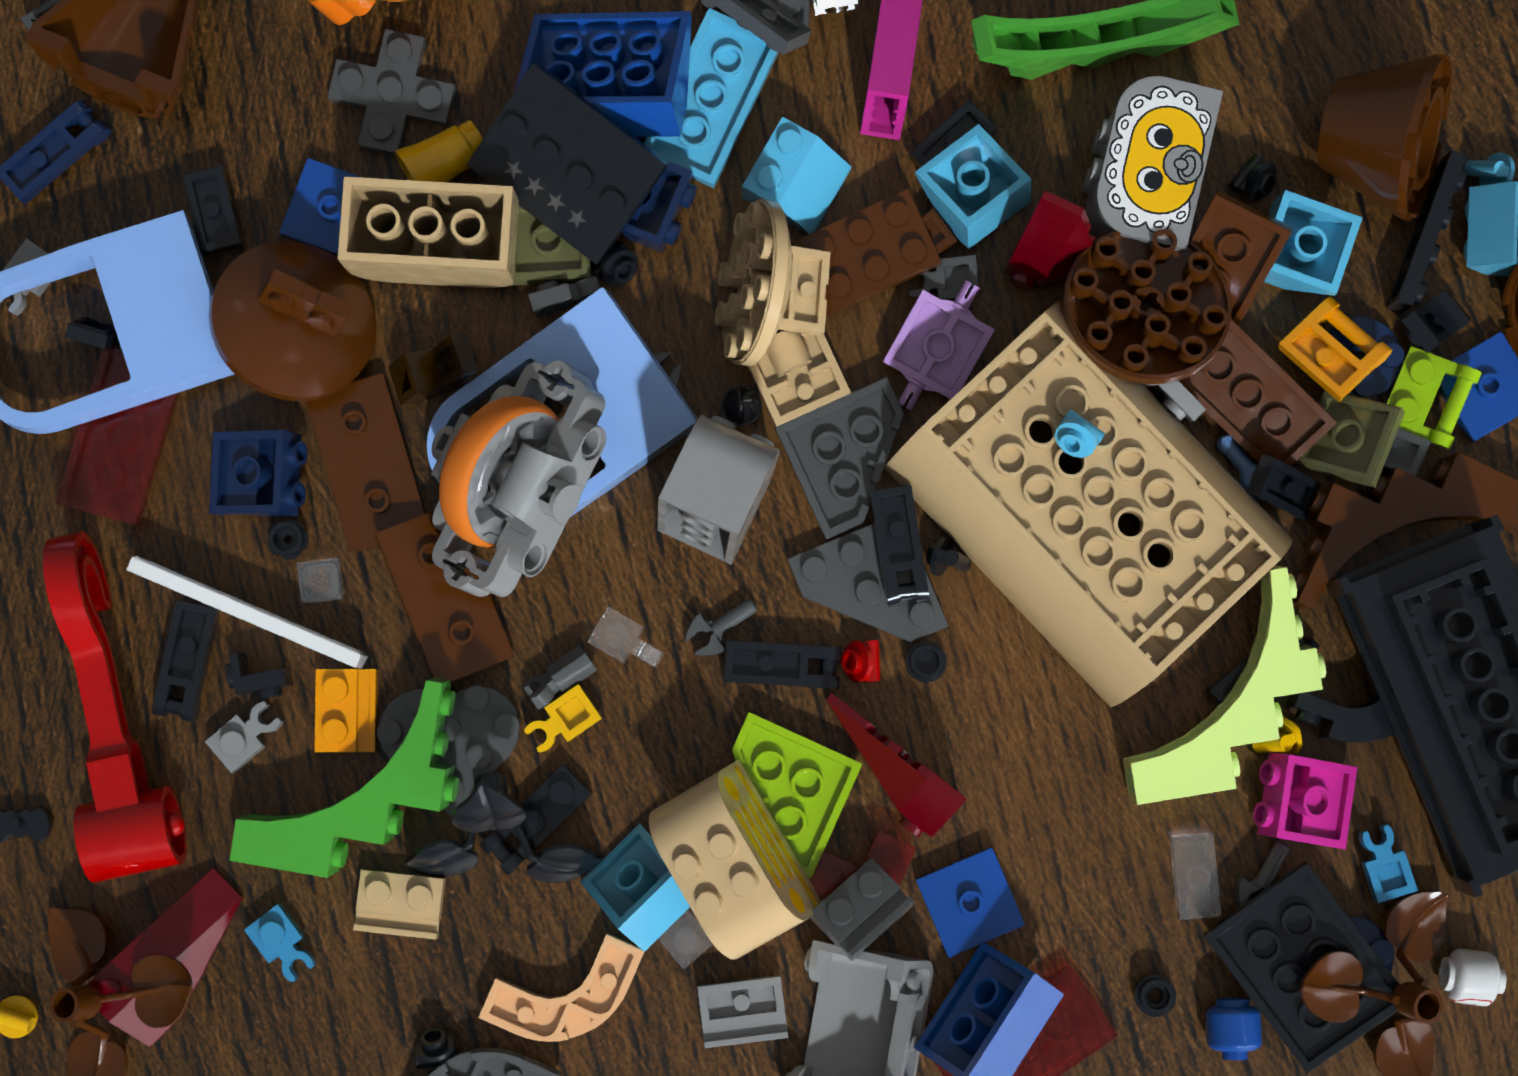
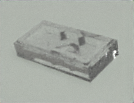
[1169,832,1222,920]

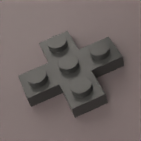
[327,29,457,157]

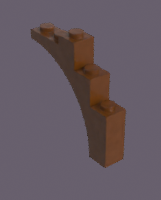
[1292,452,1518,611]

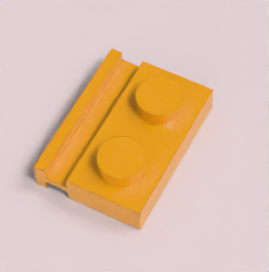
[315,669,378,752]

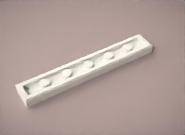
[126,556,368,669]

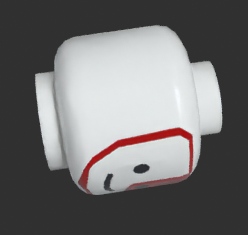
[1438,948,1507,1007]

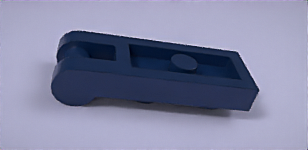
[0,99,111,205]

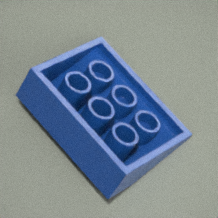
[515,11,692,137]

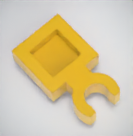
[524,684,603,752]

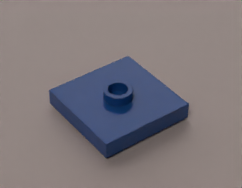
[279,158,363,256]
[1438,331,1518,443]
[915,847,1025,958]

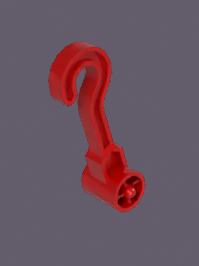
[43,531,187,883]

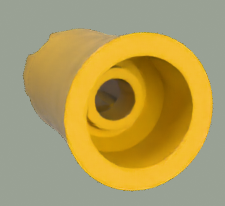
[394,120,483,182]

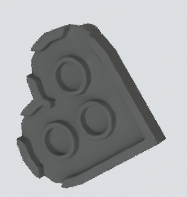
[376,685,521,816]

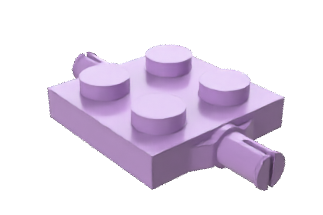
[883,280,995,410]

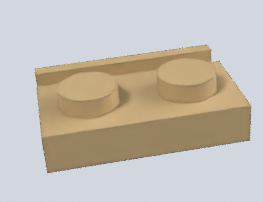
[353,869,446,940]

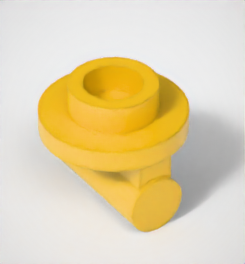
[1252,717,1302,755]
[0,995,38,1038]

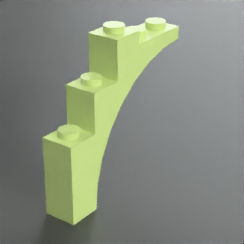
[1123,566,1326,805]

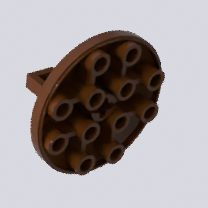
[1062,229,1232,384]
[209,241,376,401]

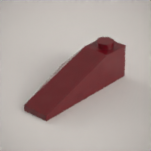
[1003,191,1097,290]
[825,693,967,838]
[87,868,244,1047]

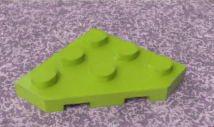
[732,712,862,878]

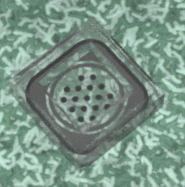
[297,557,344,604]

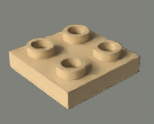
[748,330,851,427]

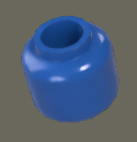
[1205,998,1262,1060]

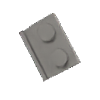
[697,975,788,1048]

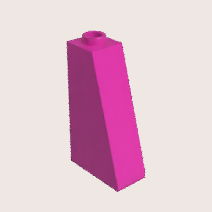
[860,0,923,140]

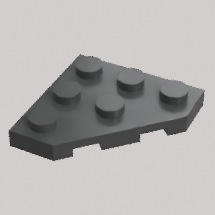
[775,377,904,540]
[787,524,949,643]

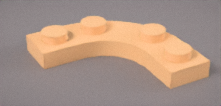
[478,933,644,1042]

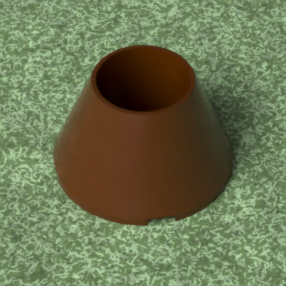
[1318,54,1452,221]

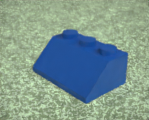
[914,941,1064,1076]

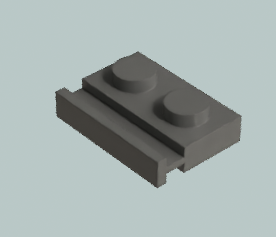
[810,858,914,961]

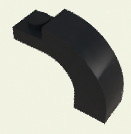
[1285,692,1394,743]

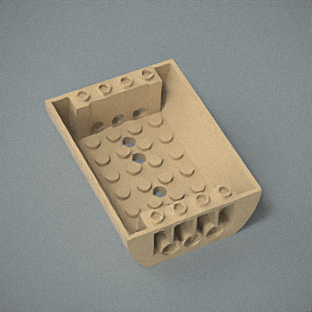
[884,300,1293,707]

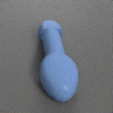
[1216,434,1262,501]

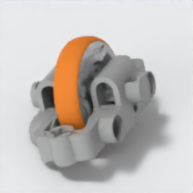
[431,361,606,597]

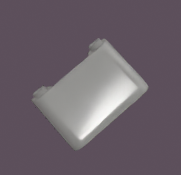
[785,940,934,1076]

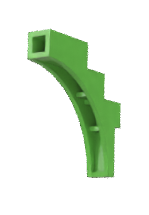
[971,0,1240,80]
[229,677,459,878]

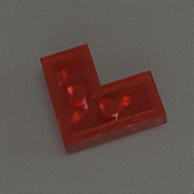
[810,830,917,898]

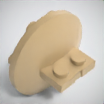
[715,199,831,366]

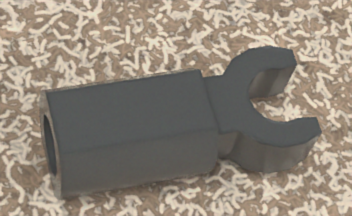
[522,645,597,710]

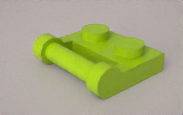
[1387,346,1482,449]

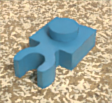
[1358,824,1418,903]
[244,903,317,982]

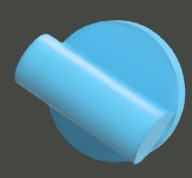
[1464,152,1515,185]
[1055,409,1106,458]

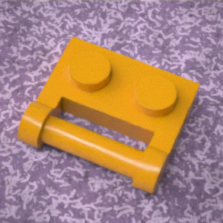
[1279,296,1392,402]

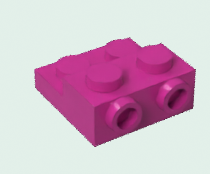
[1253,752,1358,850]

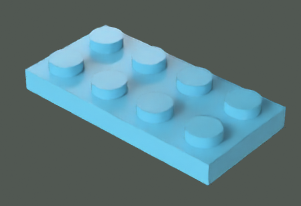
[644,8,779,189]

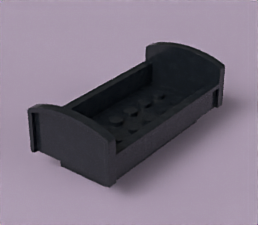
[1326,515,1518,898]

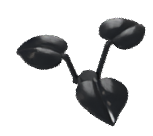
[405,772,602,883]

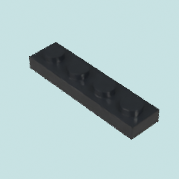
[1386,150,1467,314]

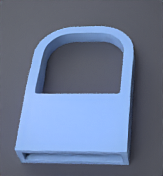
[0,210,234,434]
[427,287,698,518]

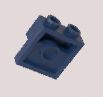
[622,161,698,253]
[209,430,308,517]

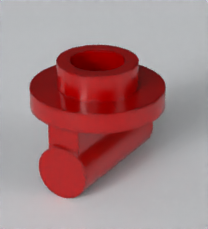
[841,640,881,682]

